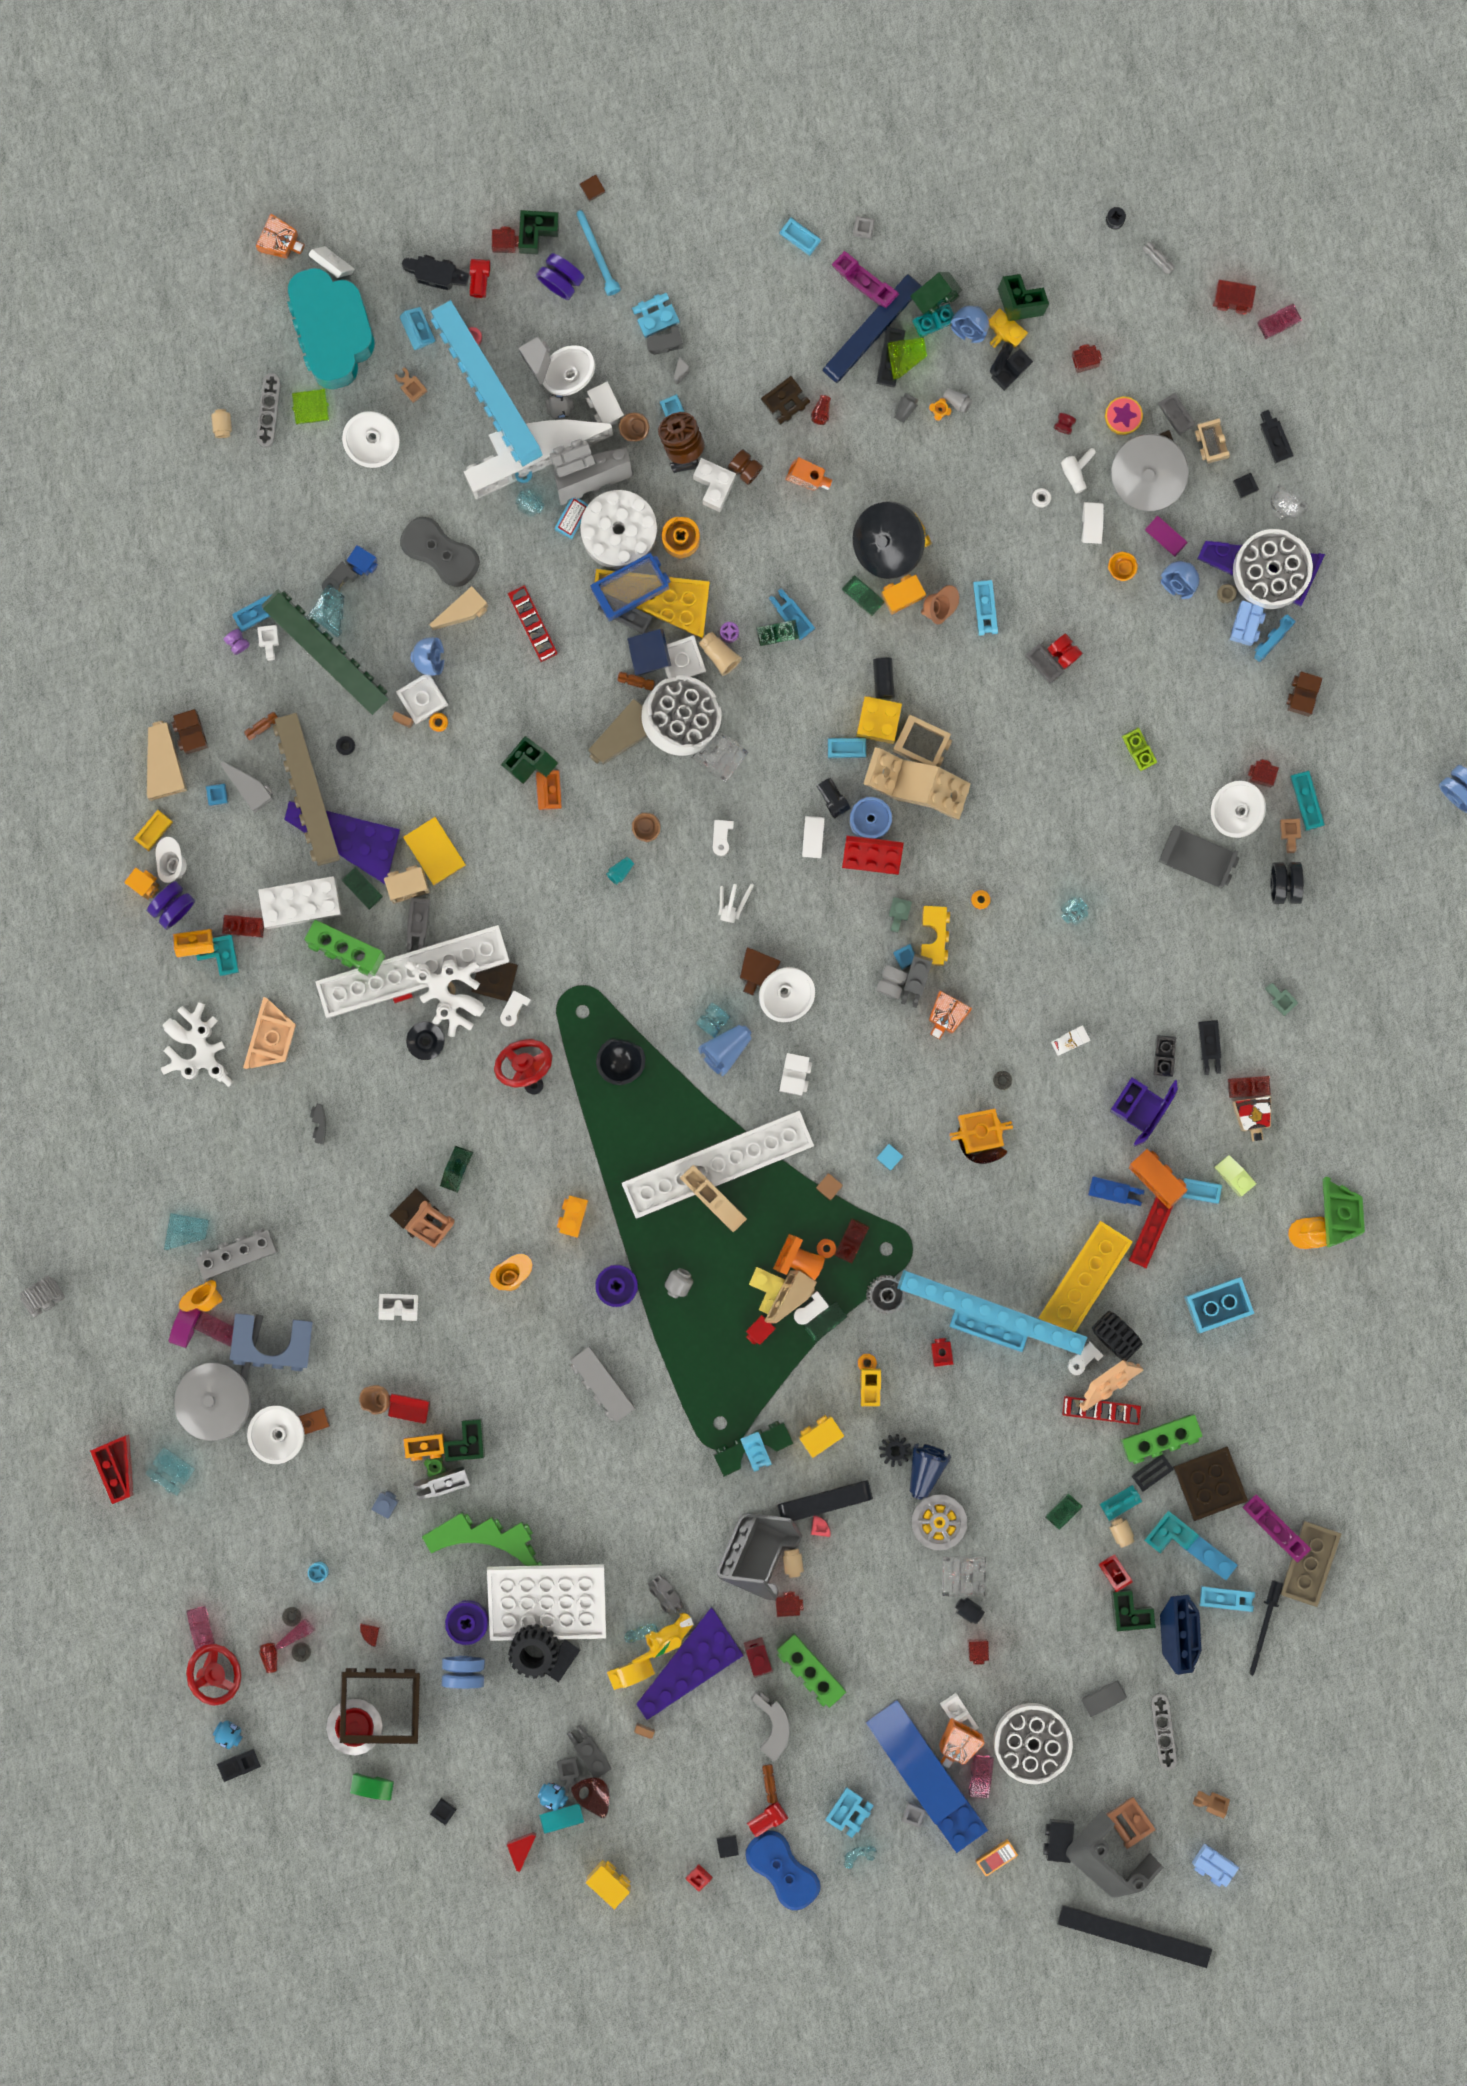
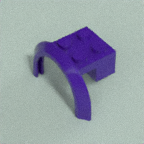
[1110,1077,1178,1147]

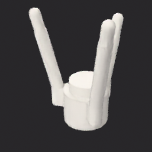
[718,884,754,923]

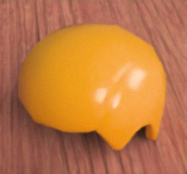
[1108,551,1138,581]

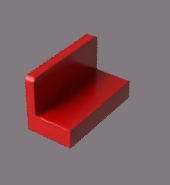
[388,1394,430,1424]

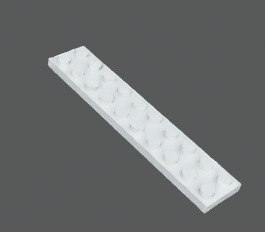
[315,925,510,1019]
[622,1111,814,1219]

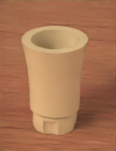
[699,632,742,676]

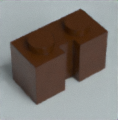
[1286,671,1323,717]
[172,709,209,754]

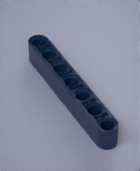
[822,274,922,384]

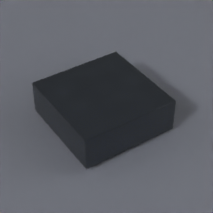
[1233,473,1259,498]
[430,1797,457,1826]
[717,1835,739,1858]

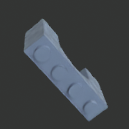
[230,1313,313,1371]

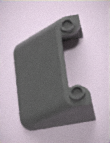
[717,1513,803,1601]

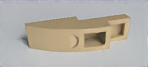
[680,1165,747,1232]

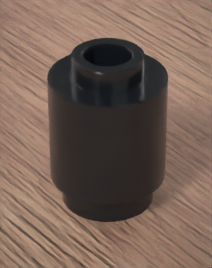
[955,1597,985,1624]

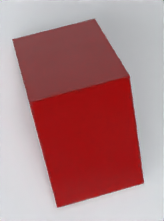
[1098,1554,1133,1592]
[507,1832,537,1872]

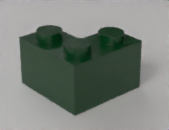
[518,210,560,255]
[910,272,962,315]
[997,274,1049,321]
[501,736,558,784]
[444,1419,485,1461]
[1111,1589,1156,1632]

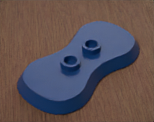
[745,1830,820,1911]

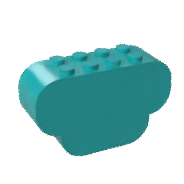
[287,268,375,390]

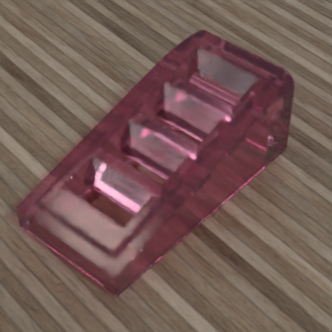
[276,1618,316,1650]

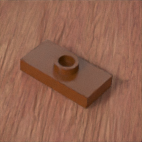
[298,1408,330,1435]

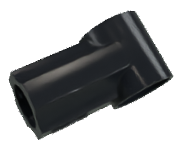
[816,778,851,819]

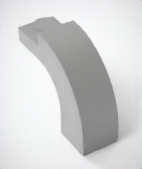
[751,1692,789,1762]

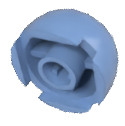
[951,306,990,343]
[1160,561,1200,599]
[410,637,444,676]

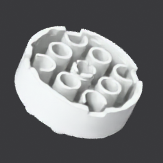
[580,490,657,570]
[1233,529,1313,609]
[641,676,722,756]
[993,1703,1073,1784]

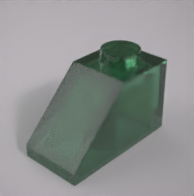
[440,1146,473,1193]

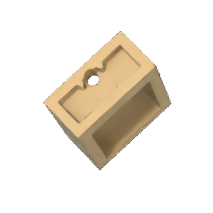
[893,715,952,767]

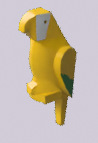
[632,1613,693,1664]

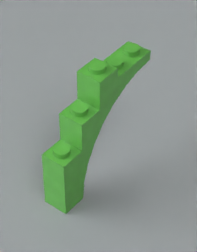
[422,1512,544,1566]

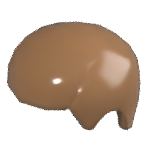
[619,413,650,441]
[632,813,661,842]
[359,1385,390,1415]

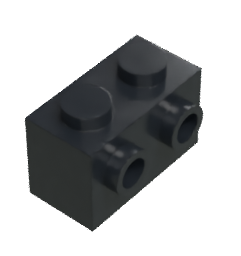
[1043,1819,1074,1863]

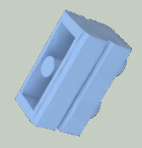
[1230,601,1266,646]
[1192,1844,1239,1887]

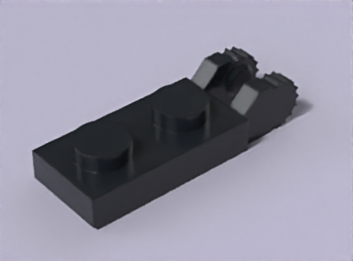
[1198,1020,1221,1075]

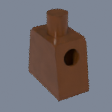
[740,947,781,996]

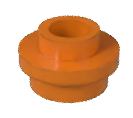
[817,1239,836,1258]

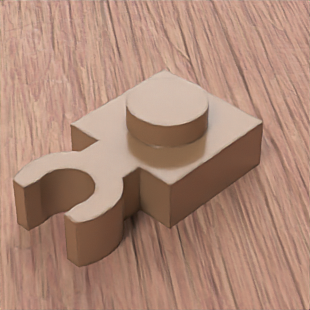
[394,368,428,403]

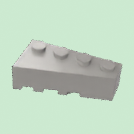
[552,447,633,505]

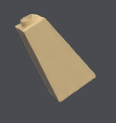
[147,721,187,801]

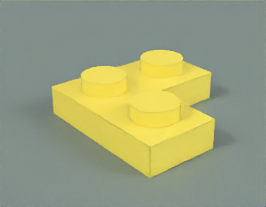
[749,1267,785,1314]

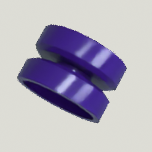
[536,253,585,300]
[146,881,196,930]
[595,1265,638,1307]
[445,1600,489,1645]

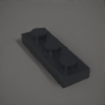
[876,327,906,388]

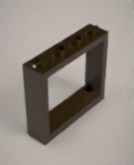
[339,1668,420,1744]

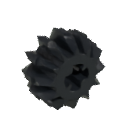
[879,1434,912,1467]

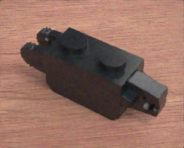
[402,255,469,291]

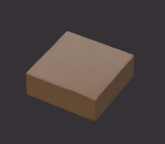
[392,711,414,728]
[816,1173,843,1201]
[634,1723,655,1739]

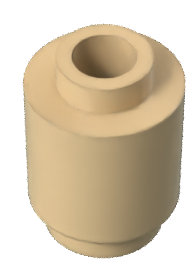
[211,409,232,438]
[1109,1517,1135,1548]
[782,1549,804,1578]

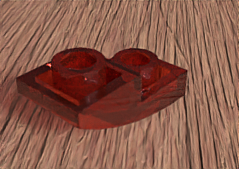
[222,915,264,938]
[1228,1076,1271,1098]
[835,1218,869,1263]

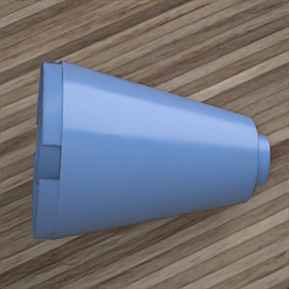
[698,1025,752,1076]

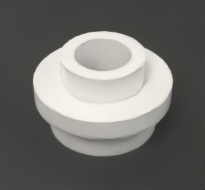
[1032,488,1051,508]

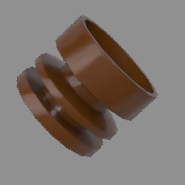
[658,412,705,464]

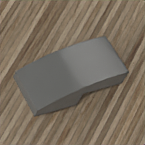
[310,1103,326,1145]
[1082,1680,1127,1717]

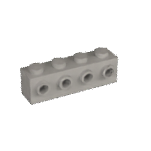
[196,1228,278,1280]

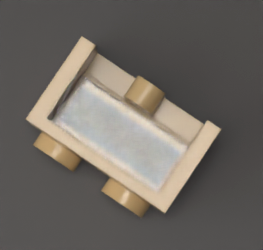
[1195,418,1230,464]

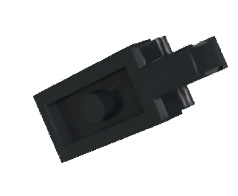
[1260,410,1294,464]

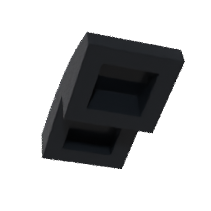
[991,349,1033,391]
[216,1749,261,1782]

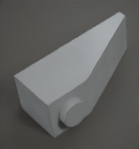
[220,762,273,813]

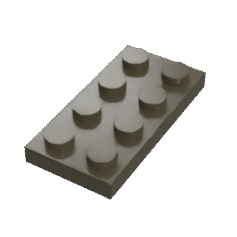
[1280,1521,1341,1607]

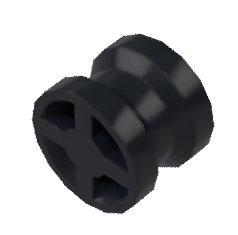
[1106,207,1126,230]

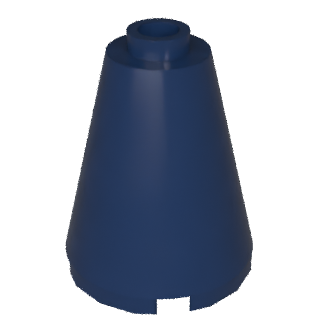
[909,1443,951,1500]

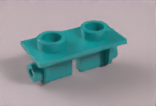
[1099,1485,1142,1521]

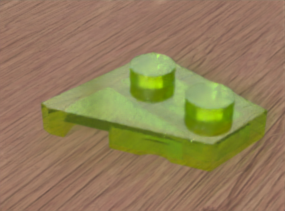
[888,337,927,379]

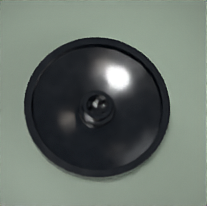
[853,501,925,579]

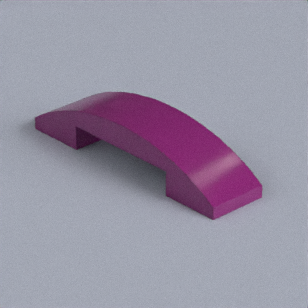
[831,251,899,308]
[1242,1494,1311,1563]

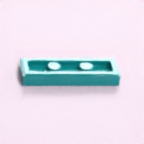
[1290,771,1325,831]

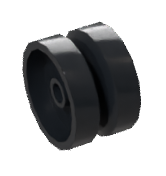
[1270,862,1304,904]

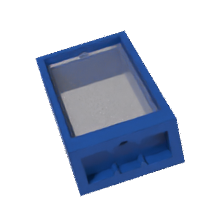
[590,552,670,622]

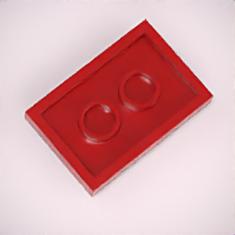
[842,835,904,875]

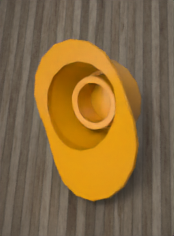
[1288,1217,1327,1249]
[489,1254,533,1291]
[179,1280,223,1312]

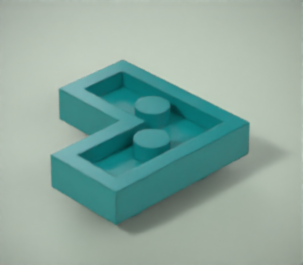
[196,935,239,976]
[1144,1511,1199,1554]

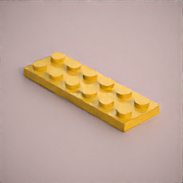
[1038,1221,1133,1332]

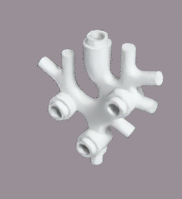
[405,960,485,1037]
[161,1002,234,1087]

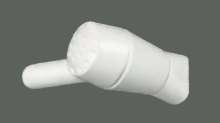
[1061,448,1096,494]

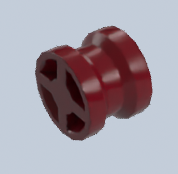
[1053,413,1077,435]

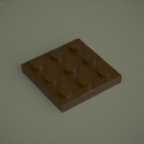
[1173,1446,1248,1521]

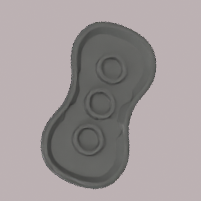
[400,517,480,587]

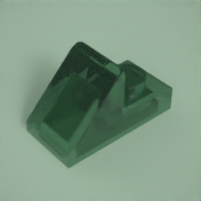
[1045,1494,1083,1530]

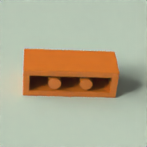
[1129,1149,1187,1209]

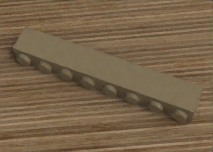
[273,713,340,866]

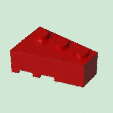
[90,1435,134,1504]

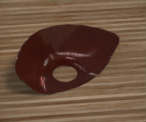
[957,1127,1007,1164]
[571,1777,610,1818]

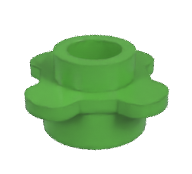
[424,1457,446,1477]

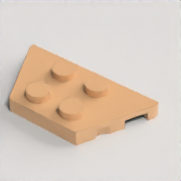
[243,997,296,1069]
[1079,1360,1144,1412]

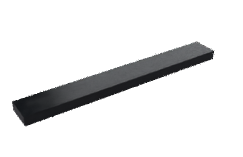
[1057,1905,1212,1968]

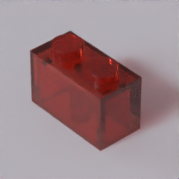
[1213,279,1256,314]

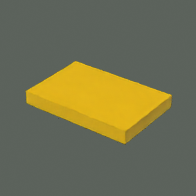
[403,817,466,886]

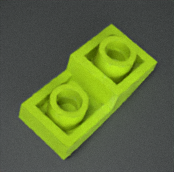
[1121,728,1157,771]

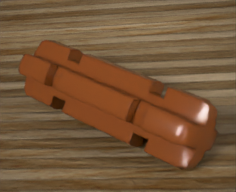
[617,672,655,691]
[244,712,278,740]
[762,1764,778,1803]

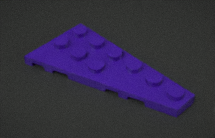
[636,1606,744,1720]

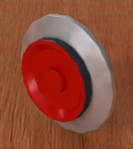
[326,1699,383,1755]

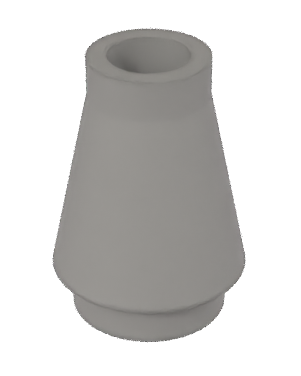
[943,388,972,413]

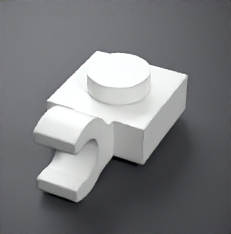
[257,625,279,661]

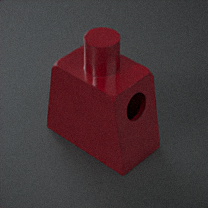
[744,1637,773,1678]

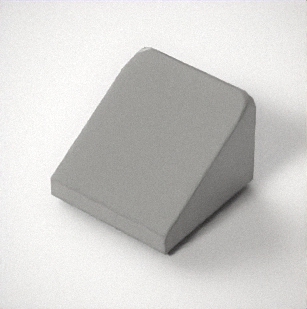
[674,358,689,384]

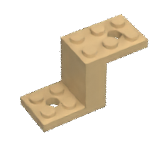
[863,747,971,820]

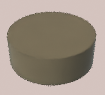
[1217,584,1237,604]

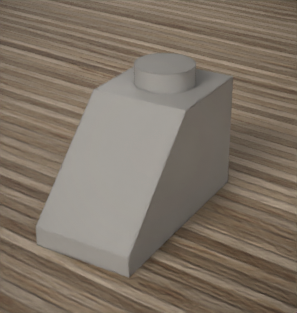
[518,337,551,384]

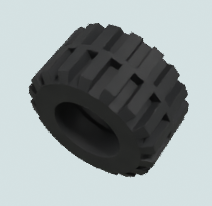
[1092,1311,1143,1361]
[508,1624,560,1679]

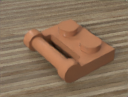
[405,1201,455,1248]
[1107,1797,1156,1849]

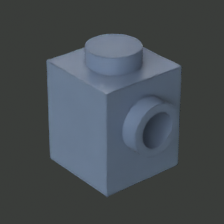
[371,1491,399,1519]

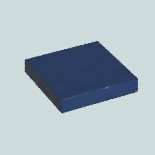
[627,629,671,676]

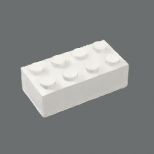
[258,876,343,929]

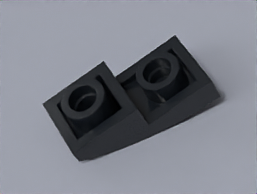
[1154,1035,1177,1077]

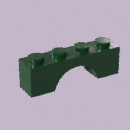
[714,1421,794,1477]

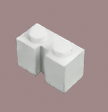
[585,382,624,426]
[779,1053,812,1096]
[379,1294,418,1321]

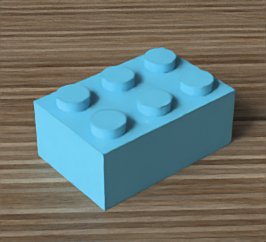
[1184,1277,1255,1333]

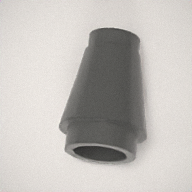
[894,393,918,423]

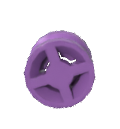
[720,622,739,643]

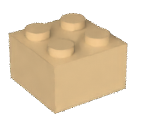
[384,865,430,904]

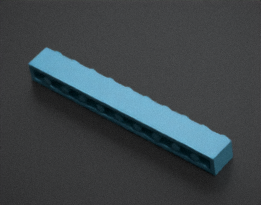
[431,300,543,467]
[897,1270,1087,1355]

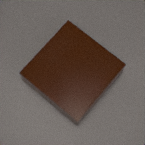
[580,175,605,202]

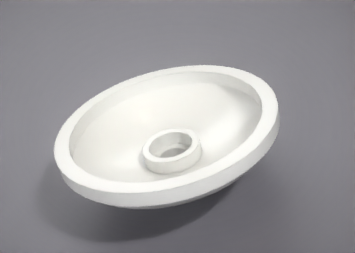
[543,345,595,396]
[342,411,400,468]
[1211,781,1266,838]
[759,967,815,1022]
[247,1406,304,1464]

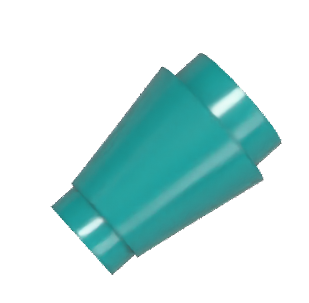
[606,857,634,885]

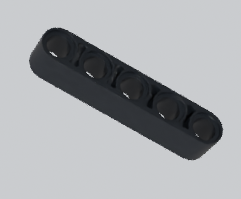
[777,1480,873,1521]

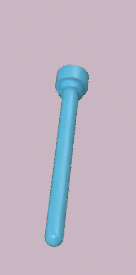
[576,210,621,296]

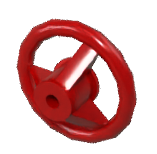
[494,1039,553,1088]
[186,1644,242,1706]

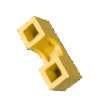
[920,906,950,966]

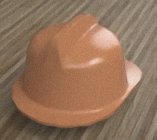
[921,585,959,624]

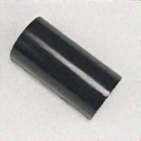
[873,657,895,698]

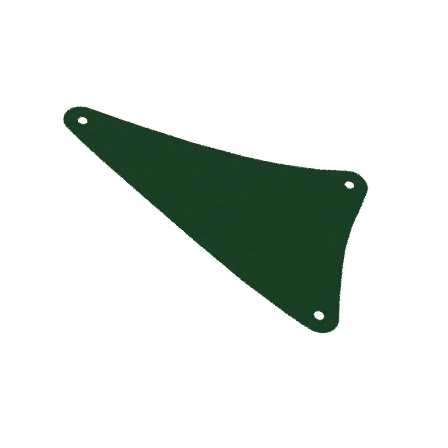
[556,985,913,1450]

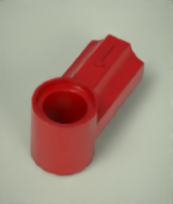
[470,259,490,298]
[747,1801,789,1837]

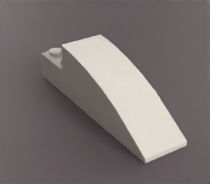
[464,419,613,499]

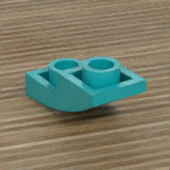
[912,304,954,338]
[539,1804,584,1834]

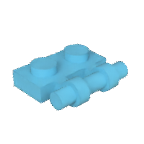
[632,293,679,338]
[825,1787,874,1838]

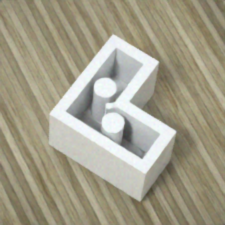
[693,458,736,512]

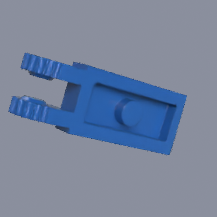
[1088,1177,1145,1206]

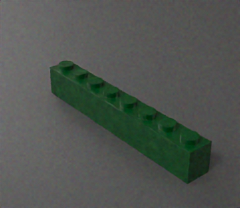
[262,589,389,715]

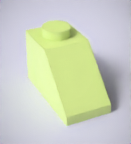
[1214,1155,1256,1197]

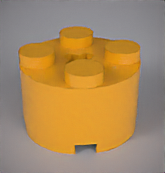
[662,517,700,559]

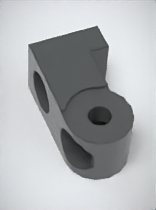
[647,326,683,355]
[322,561,358,597]

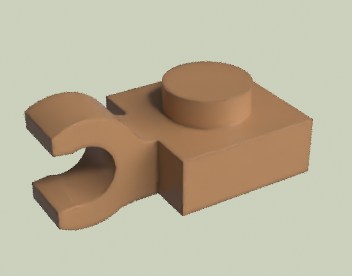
[1280,819,1301,853]
[1193,1791,1230,1819]

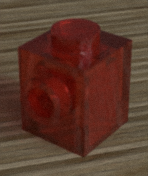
[492,226,519,253]
[1071,344,1102,373]
[1248,759,1279,788]
[776,1591,804,1617]
[967,1639,989,1665]

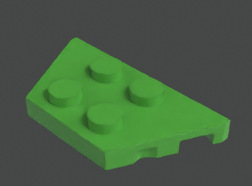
[1323,1177,1365,1247]

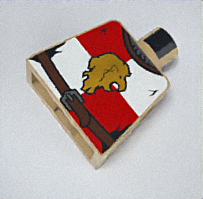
[1232,1096,1271,1142]

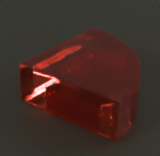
[360,1623,380,1647]

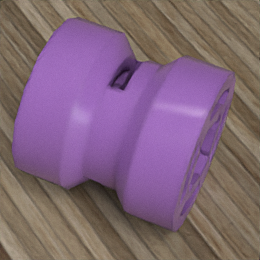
[223,628,250,655]

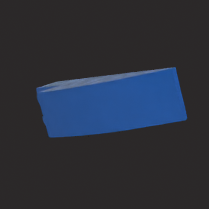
[866,1700,988,1853]

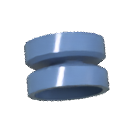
[1439,765,1467,813]
[850,797,892,839]
[442,1656,485,1689]

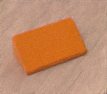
[536,770,562,810]

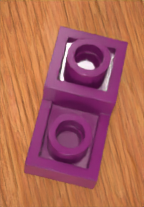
[1145,516,1188,557]
[168,1308,201,1348]

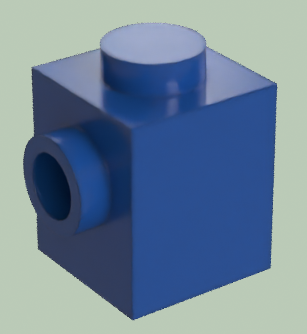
[346,545,378,576]

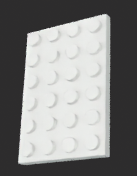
[487,1564,606,1641]

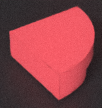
[811,1515,831,1537]

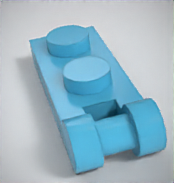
[973,580,998,636]
[741,1432,772,1472]
[1199,1586,1255,1612]

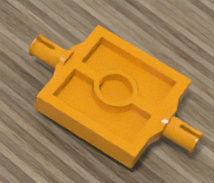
[950,1109,1013,1154]

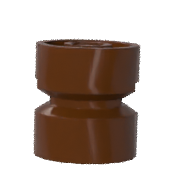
[728,449,764,485]

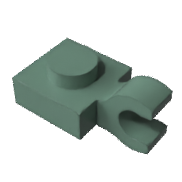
[889,897,912,933]
[1265,983,1298,1016]

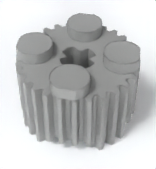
[866,1275,907,1315]
[20,1276,65,1318]

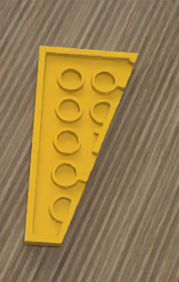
[594,569,710,639]

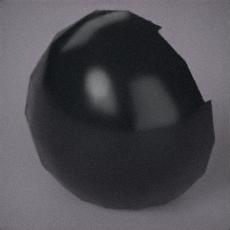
[596,1038,646,1085]

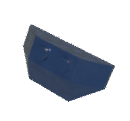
[1160,1594,1202,1675]

